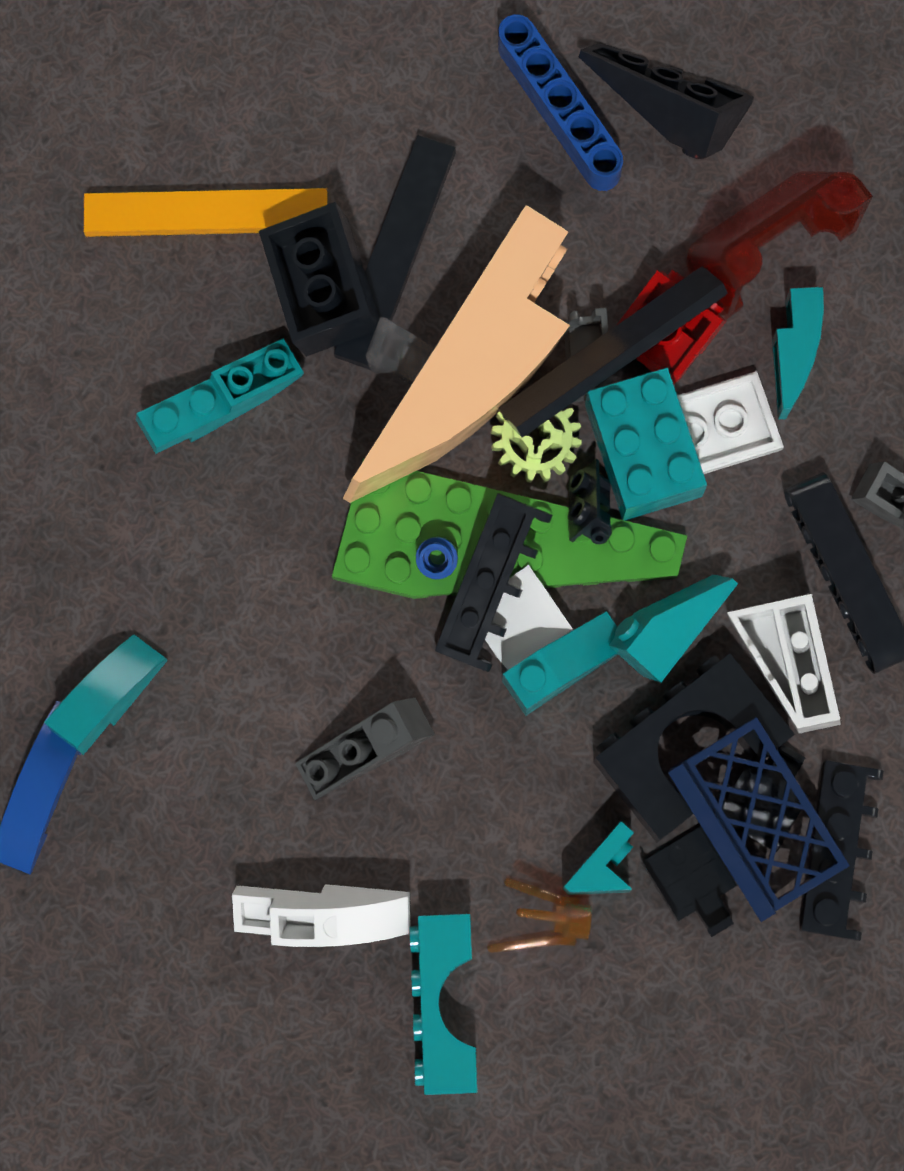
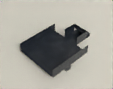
[722,745,811,852]
[641,826,737,937]

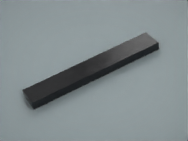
[334,135,456,371]
[498,266,728,437]

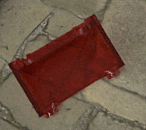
[686,171,873,320]

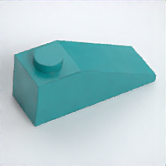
[609,574,738,682]
[502,611,618,716]

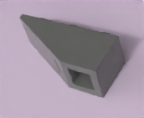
[295,698,435,800]

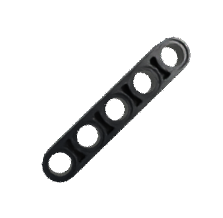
[784,472,904,674]

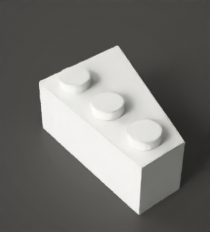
[727,594,841,734]

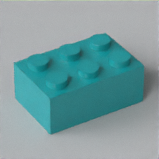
[585,368,707,521]

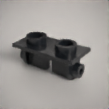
[568,459,612,544]

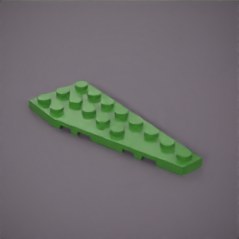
[332,458,687,599]

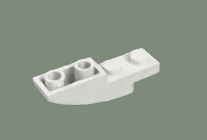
[232,884,410,947]

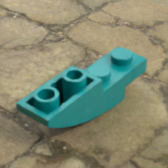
[136,338,304,454]

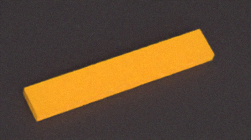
[84,188,328,237]

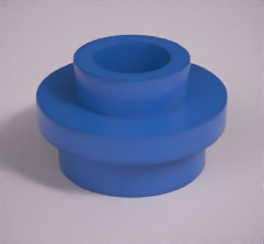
[416,537,458,580]

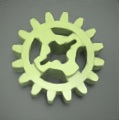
[491,398,582,483]

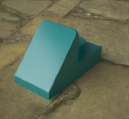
[563,822,634,895]

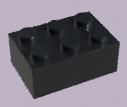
[259,202,382,357]

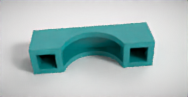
[410,914,477,1095]

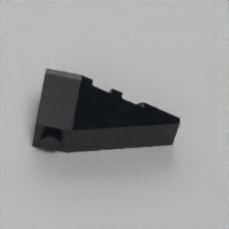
[579,43,754,159]

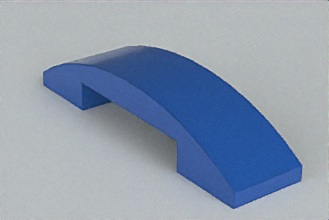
[0,701,81,875]

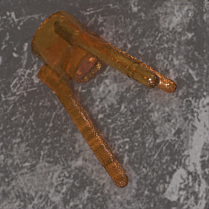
[487,878,592,953]

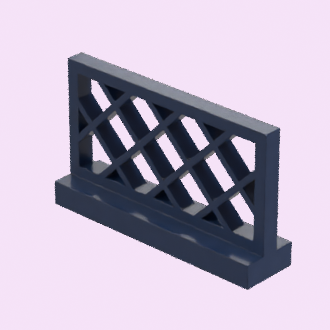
[668,717,850,922]

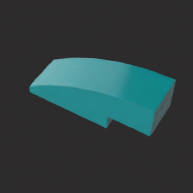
[772,287,824,420]
[44,634,167,755]

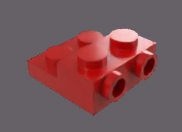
[616,269,727,387]

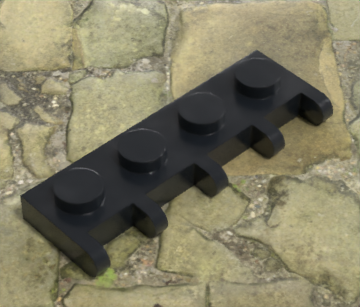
[435,493,553,672]
[800,760,884,941]

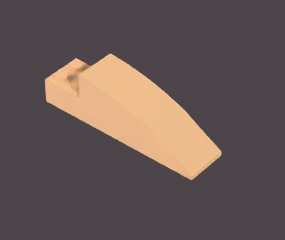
[343,205,570,503]

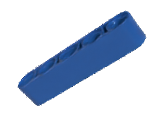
[498,14,623,191]

